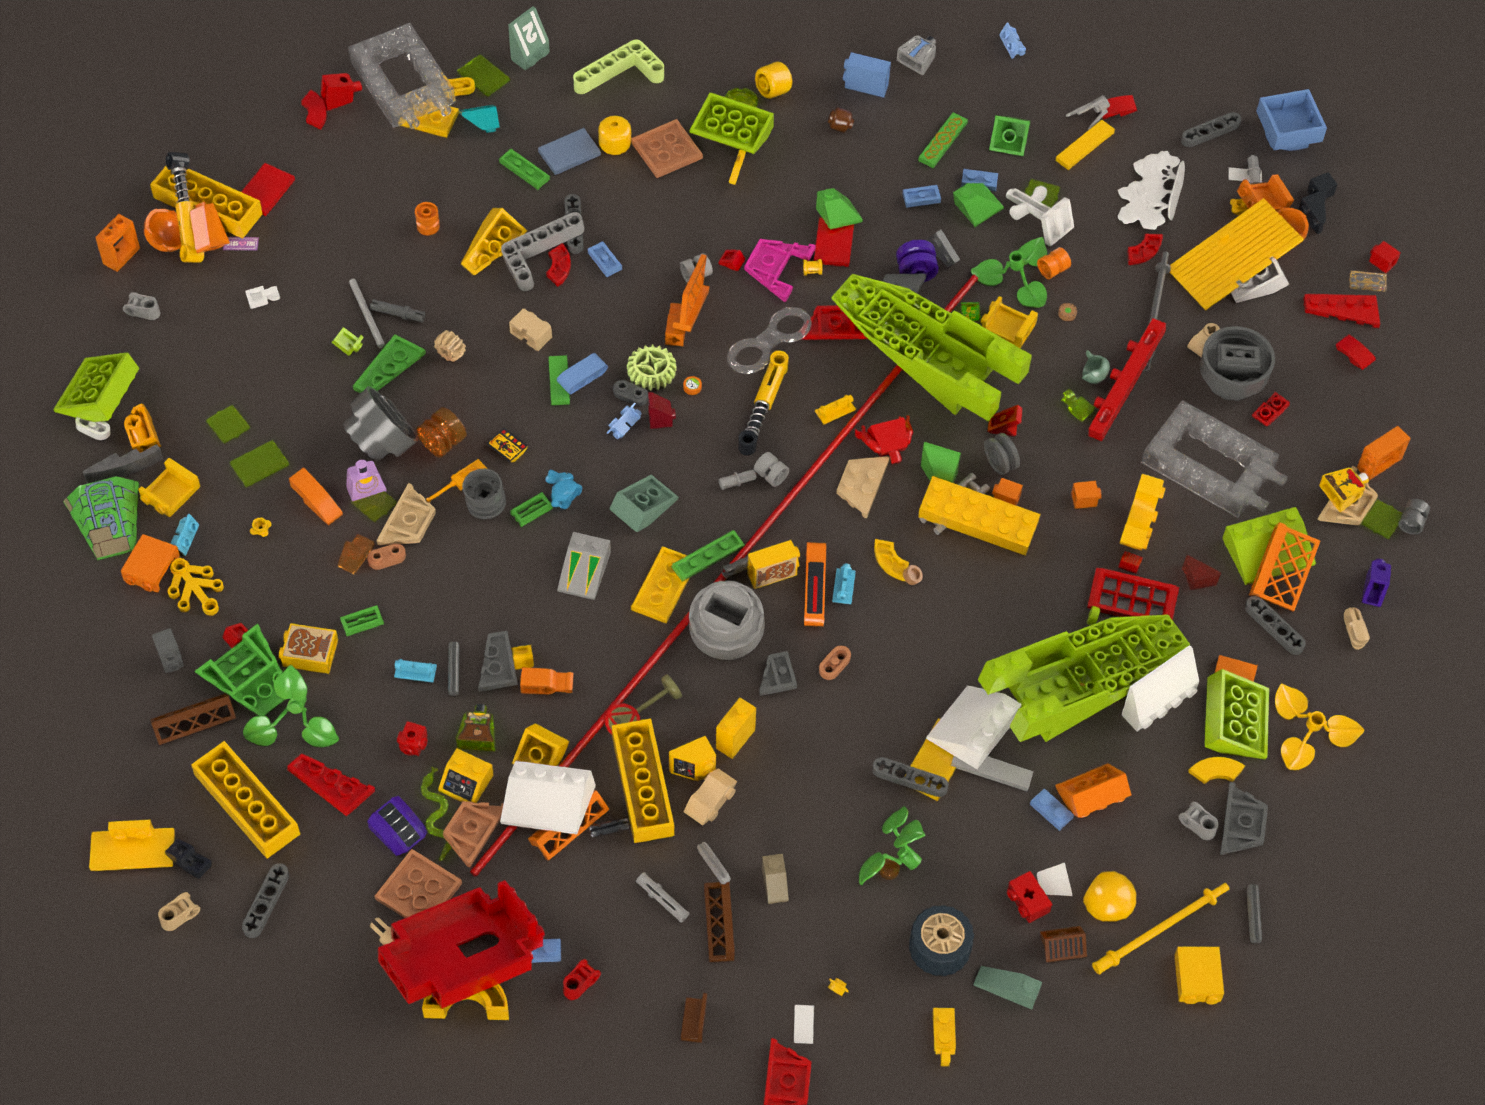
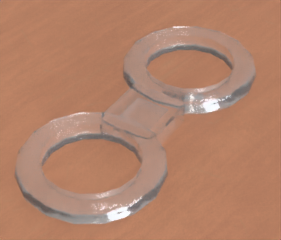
[727,307,812,374]

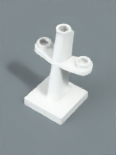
[1006,186,1074,247]

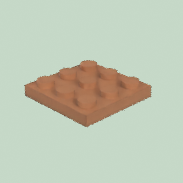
[631,119,703,178]
[375,849,462,918]

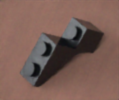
[1299,172,1338,234]

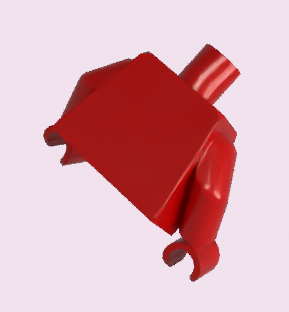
[855,415,913,464]

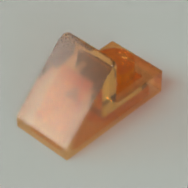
[338,534,375,574]

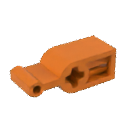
[665,303,686,346]
[520,667,574,695]

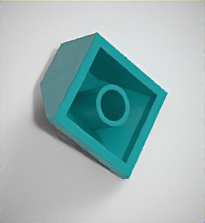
[459,105,500,133]

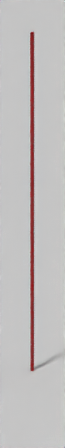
[470,275,978,877]

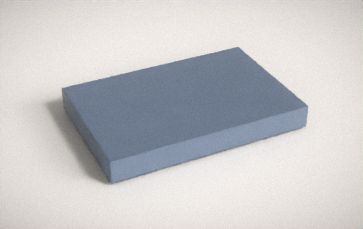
[538,128,601,175]

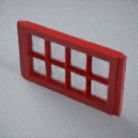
[1087,568,1179,620]

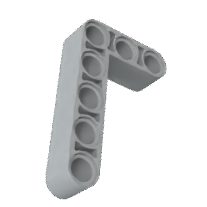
[501,212,585,291]

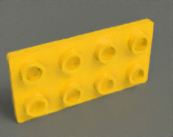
[89,820,175,871]

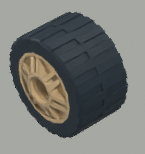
[909,905,974,976]

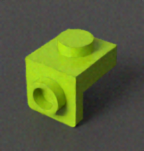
[332,327,364,356]

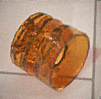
[416,407,467,458]

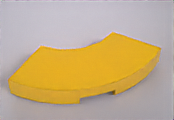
[729,149,746,185]
[874,539,909,581]
[1188,757,1245,784]

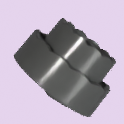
[1200,326,1275,401]
[343,386,418,462]

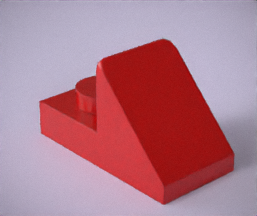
[988,405,1023,436]

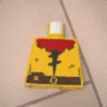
[1319,468,1369,512]

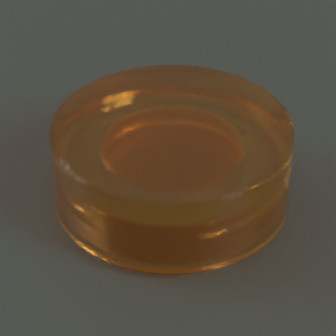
[879,859,900,880]

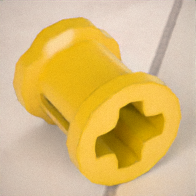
[803,259,822,276]

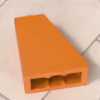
[190,202,230,254]

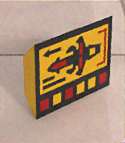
[486,428,528,462]

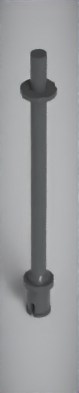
[1144,251,1171,371]

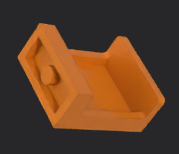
[1237,174,1294,212]
[121,534,180,593]

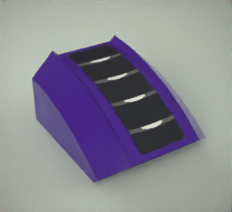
[367,796,428,856]

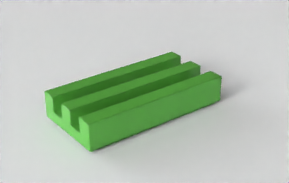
[510,492,553,527]
[340,605,384,636]

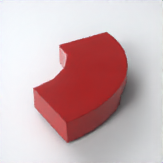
[301,90,327,130]
[1127,234,1163,265]
[546,243,571,287]

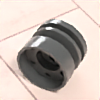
[462,468,506,519]

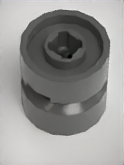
[1399,499,1430,534]

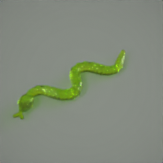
[421,767,451,861]

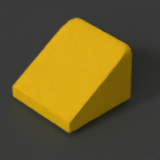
[511,645,534,670]

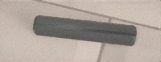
[448,642,459,696]
[1247,884,1262,943]

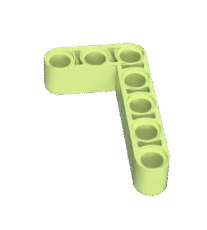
[573,40,664,94]

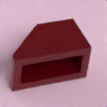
[648,392,676,429]

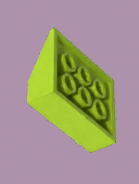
[689,93,774,154]
[53,352,139,422]
[1222,507,1316,585]
[1205,669,1269,759]

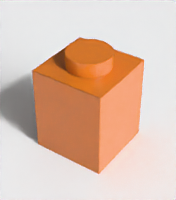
[992,478,1023,506]
[1071,481,1101,509]

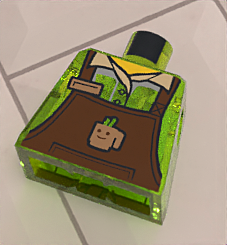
[456,704,496,752]

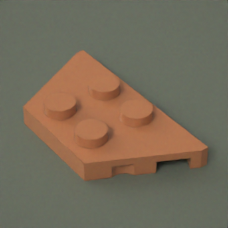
[443,801,504,868]

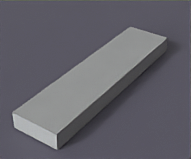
[951,756,1034,791]

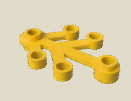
[168,558,224,616]

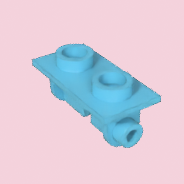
[170,514,199,556]
[832,563,856,604]
[394,659,437,683]

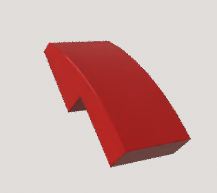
[1102,95,1137,120]
[1336,334,1376,370]
[1252,392,1290,427]

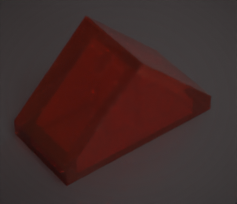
[1182,555,1221,590]

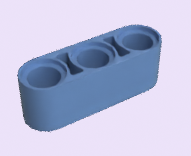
[557,353,608,394]

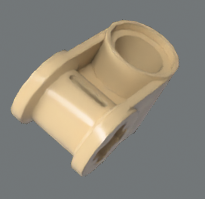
[1187,323,1220,357]
[158,892,200,931]

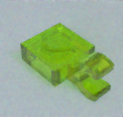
[1062,389,1095,422]

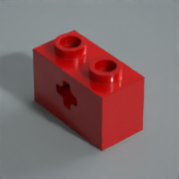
[1007,871,1052,923]

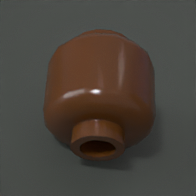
[828,107,854,133]

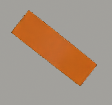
[289,467,343,525]

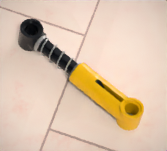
[165,152,204,263]
[738,351,789,456]

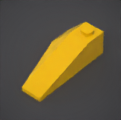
[461,208,527,275]

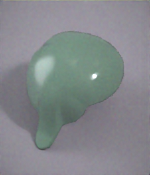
[1081,350,1110,384]

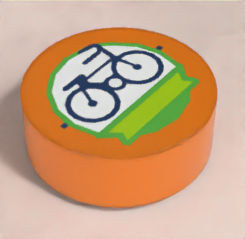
[683,376,702,395]

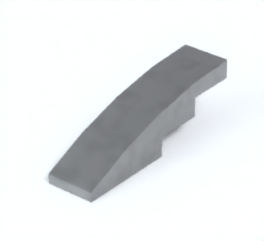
[83,444,163,484]

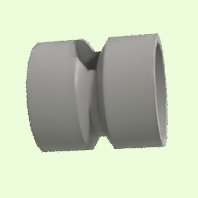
[680,253,713,283]
[754,452,789,487]

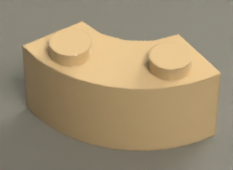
[684,769,737,825]

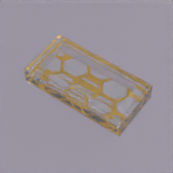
[1349,271,1387,292]

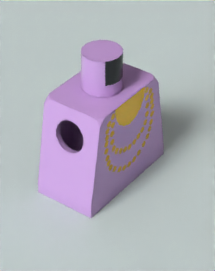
[346,460,387,502]

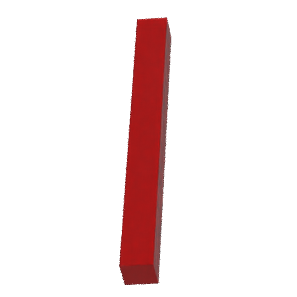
[1089,318,1166,441]

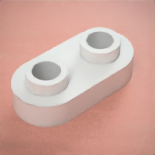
[75,417,111,440]

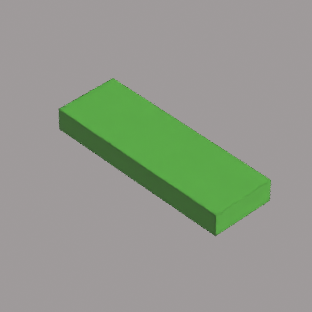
[499,149,550,190]
[549,355,570,405]

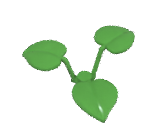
[971,237,1047,308]
[243,665,339,747]
[859,806,925,885]

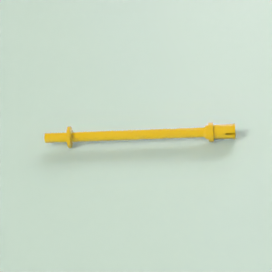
[1092,883,1229,975]

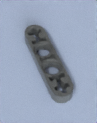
[1181,112,1241,147]
[565,194,584,254]
[1245,596,1306,655]
[872,757,949,797]
[242,863,289,938]

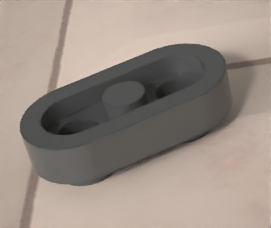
[613,380,648,406]

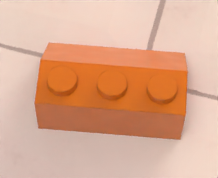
[1055,763,1131,818]

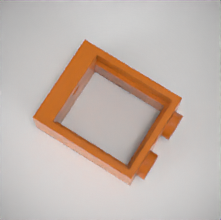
[95,214,140,272]
[1357,426,1411,480]

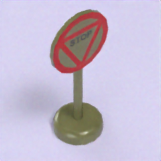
[605,674,682,735]

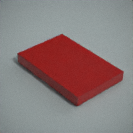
[241,163,295,216]
[814,218,854,267]

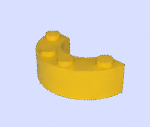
[1120,474,1166,551]
[422,984,509,1020]

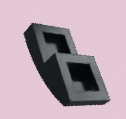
[165,838,212,879]

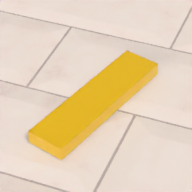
[1055,120,1115,170]

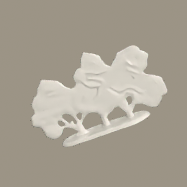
[1118,151,1185,230]

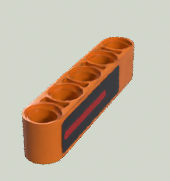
[804,542,826,627]

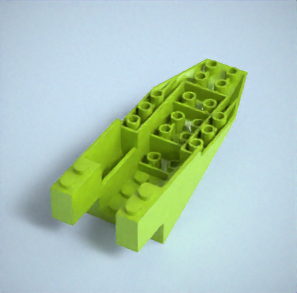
[831,274,1032,421]
[978,615,1190,742]

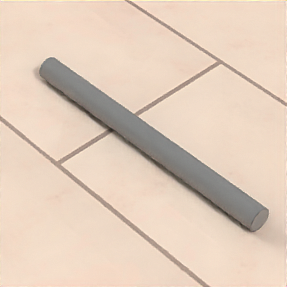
[349,279,385,348]

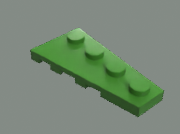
[353,335,426,393]

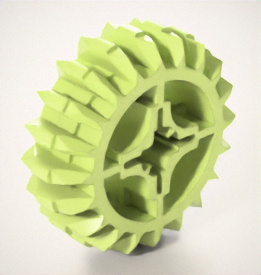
[627,344,676,391]

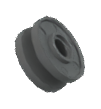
[984,433,1020,475]

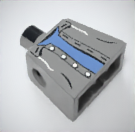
[896,36,936,75]

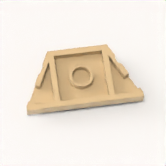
[837,456,890,518]
[1318,466,1378,526]
[377,483,436,545]

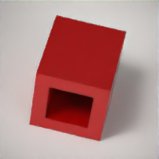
[1369,241,1401,273]

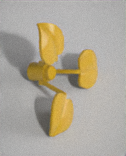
[1275,684,1365,770]

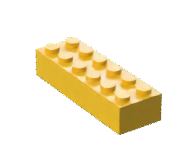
[150,166,262,239]
[918,476,1040,556]
[612,719,674,843]
[191,741,300,859]

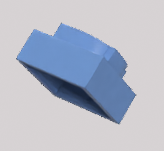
[1256,89,1327,151]

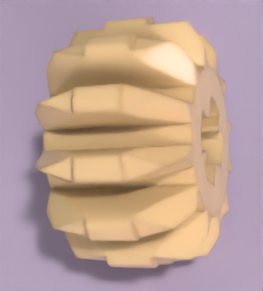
[434,330,466,362]

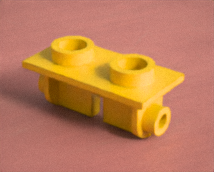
[815,395,856,424]

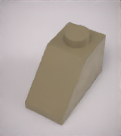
[762,854,789,904]

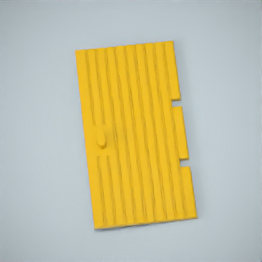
[1169,198,1304,311]

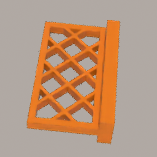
[673,254,709,332]
[1249,522,1320,612]

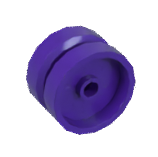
[896,240,939,282]

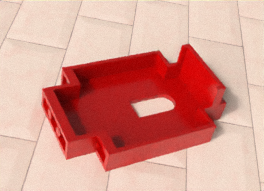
[378,880,545,1009]

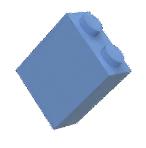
[843,52,891,97]

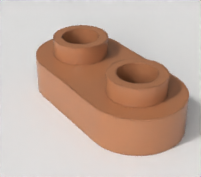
[368,544,406,570]
[819,646,851,680]

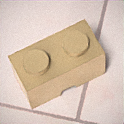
[509,308,552,351]

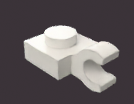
[245,286,280,309]

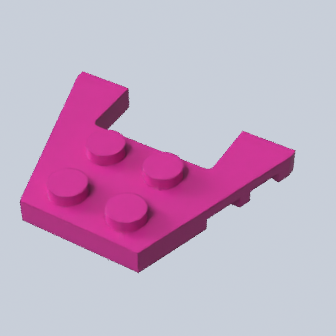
[744,239,816,302]

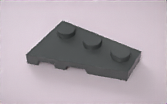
[478,631,518,692]

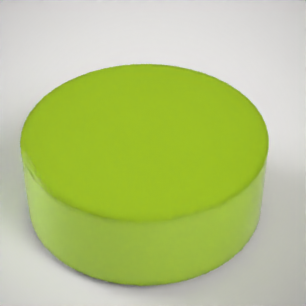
[1087,606,1100,625]

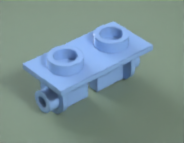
[999,22,1026,59]
[607,403,642,439]

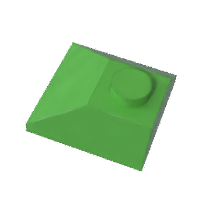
[989,115,1031,156]
[953,183,1004,227]
[816,188,863,229]
[921,442,961,483]

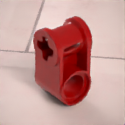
[563,959,601,1000]

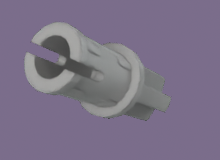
[1247,155,1261,184]
[718,470,757,490]

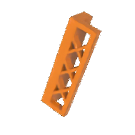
[528,790,609,860]

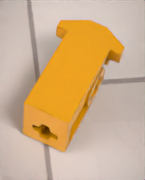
[124,403,161,453]

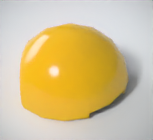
[1084,871,1136,922]

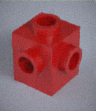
[397,721,428,756]

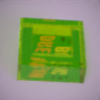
[961,302,981,321]

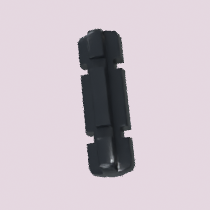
[589,817,629,837]

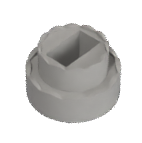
[689,581,765,660]

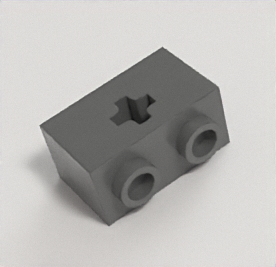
[152,628,184,673]

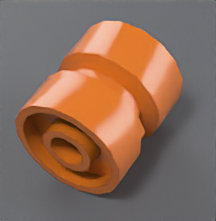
[415,202,440,236]
[1037,247,1071,279]

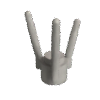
[1066,95,1110,130]

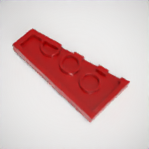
[1303,294,1380,329]
[288,754,375,816]

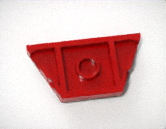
[801,306,868,340]
[764,1038,812,1105]

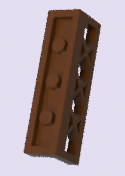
[150,693,236,745]
[704,882,735,962]

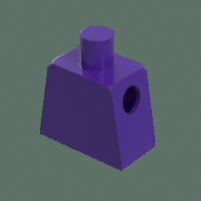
[1362,559,1391,607]

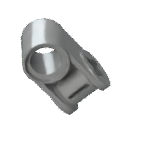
[123,292,161,320]
[1179,802,1218,840]

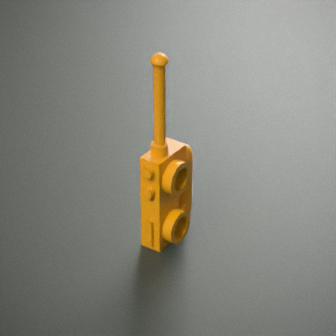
[426,459,487,503]

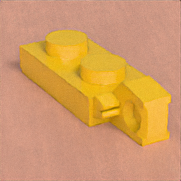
[933,1008,956,1066]

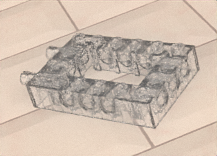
[348,23,456,129]
[1141,400,1288,518]

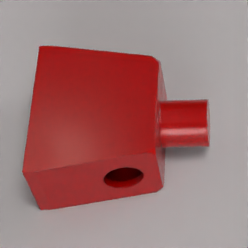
[321,73,362,111]

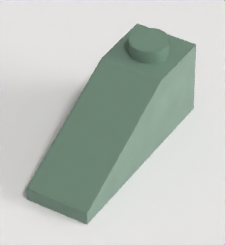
[974,966,1042,1009]

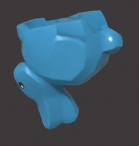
[545,470,582,510]

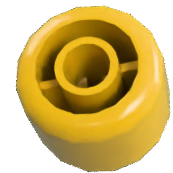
[755,62,792,99]
[598,116,631,155]

